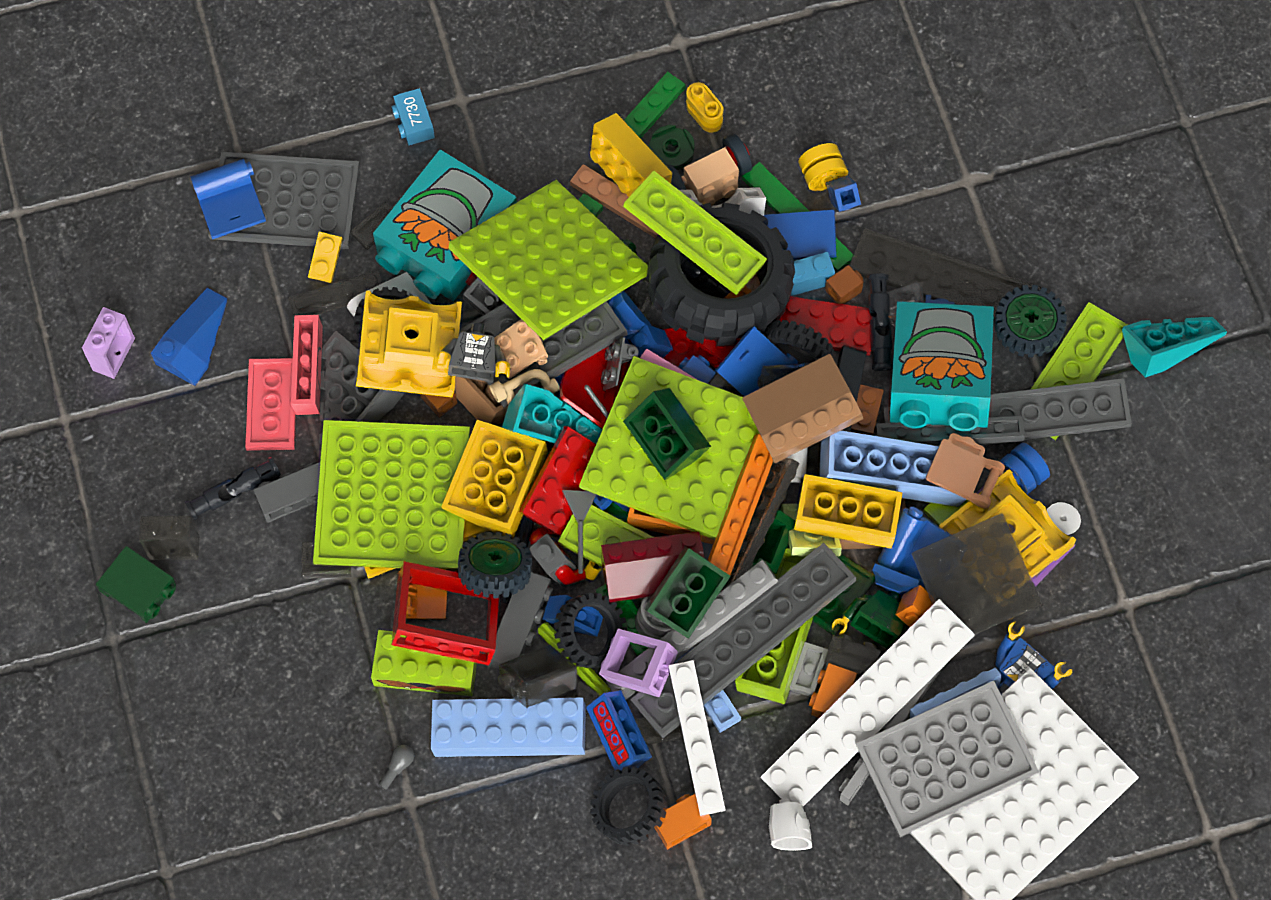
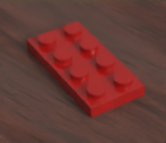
[779,296,871,356]
[519,426,596,536]

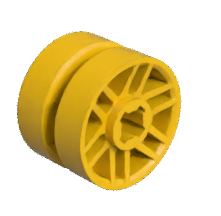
[798,143,848,191]

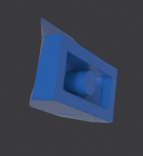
[607,291,651,340]
[872,563,925,597]

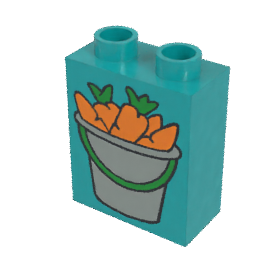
[373,150,517,302]
[890,301,994,431]

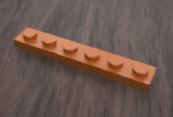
[707,434,773,575]

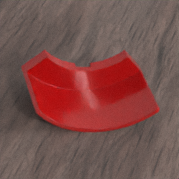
[560,345,639,429]

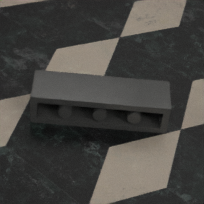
[254,462,320,523]
[489,572,554,675]

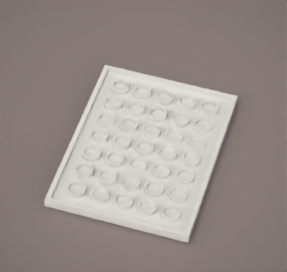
[910,668,1139,900]

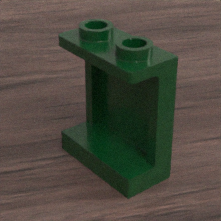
[733,510,795,576]
[96,546,176,623]

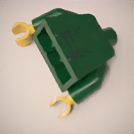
[832,591,910,649]

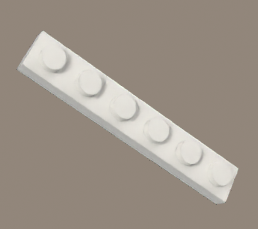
[668,660,725,816]

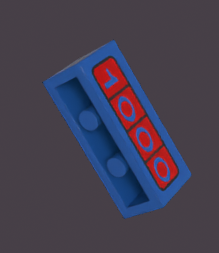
[586,690,652,771]

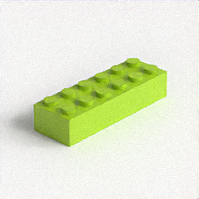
[735,548,814,704]

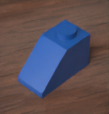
[543,595,603,637]

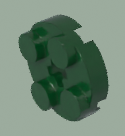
[648,125,695,170]

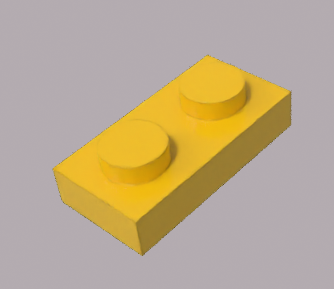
[308,232,343,283]

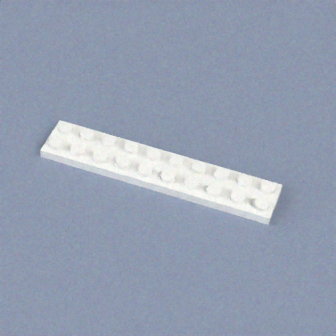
[760,599,975,807]

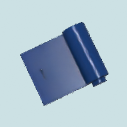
[190,159,266,239]
[715,326,799,397]
[877,507,969,597]

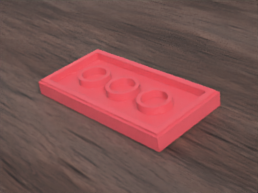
[245,358,296,451]

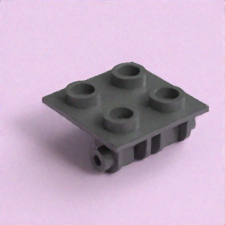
[601,337,638,391]

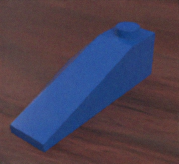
[151,288,227,386]

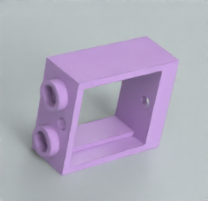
[82,307,135,379]
[599,629,678,697]

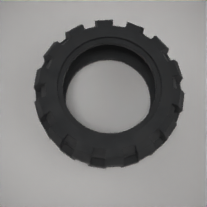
[646,202,795,346]

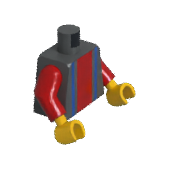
[529,527,601,586]

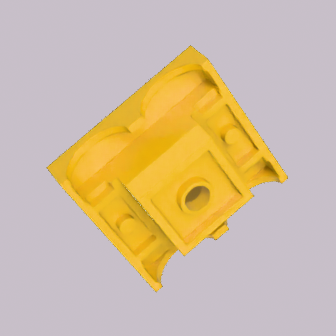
[356,291,462,397]
[939,469,1076,606]

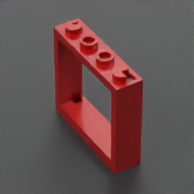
[391,561,499,665]

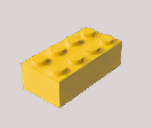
[590,113,672,197]
[794,474,902,548]

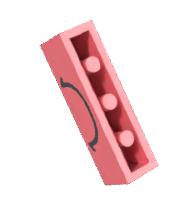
[291,315,323,415]

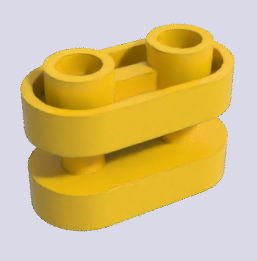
[686,82,723,133]

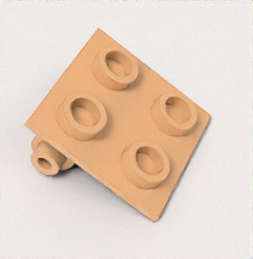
[494,319,548,379]

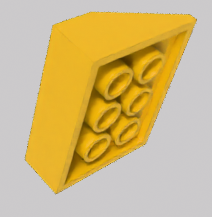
[441,420,548,539]

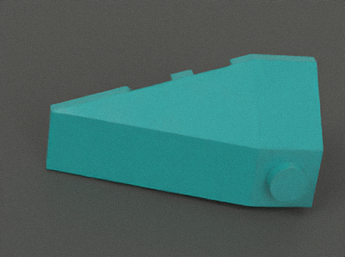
[1122,317,1227,377]
[502,384,602,444]

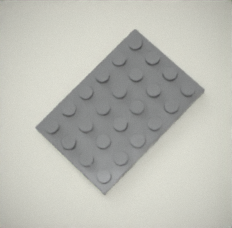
[856,681,1039,837]

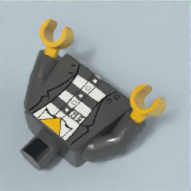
[434,323,510,382]

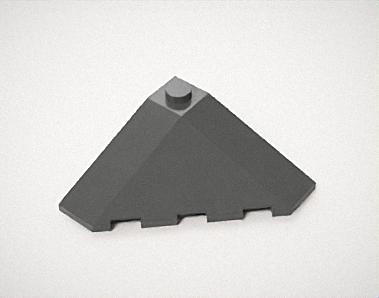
[319,331,405,445]

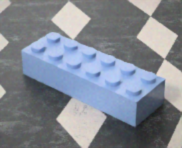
[820,431,966,507]
[431,698,586,757]

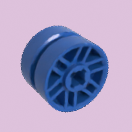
[999,443,1050,495]

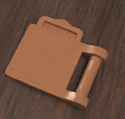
[926,433,1005,509]

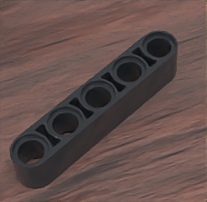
[837,344,867,432]

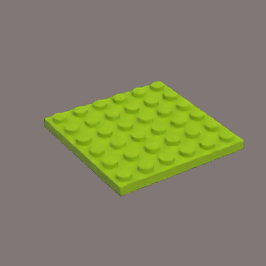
[448,180,648,340]
[579,356,760,540]
[313,420,470,571]

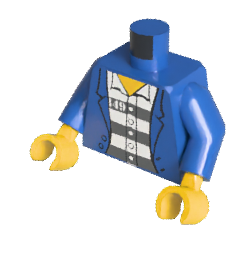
[995,621,1072,695]

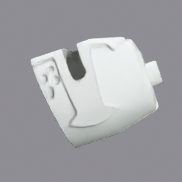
[769,799,812,850]

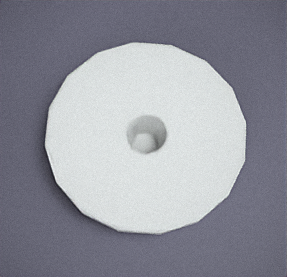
[1047,502,1081,535]

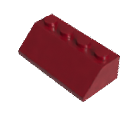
[601,532,704,602]

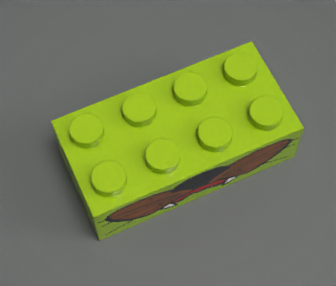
[371,630,477,696]

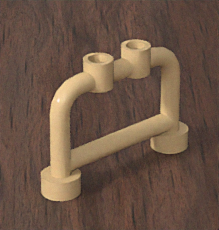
[489,369,565,441]

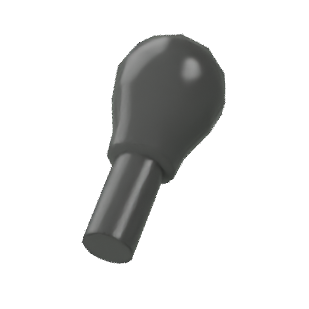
[379,745,415,790]

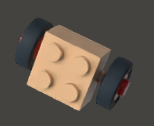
[666,133,752,206]

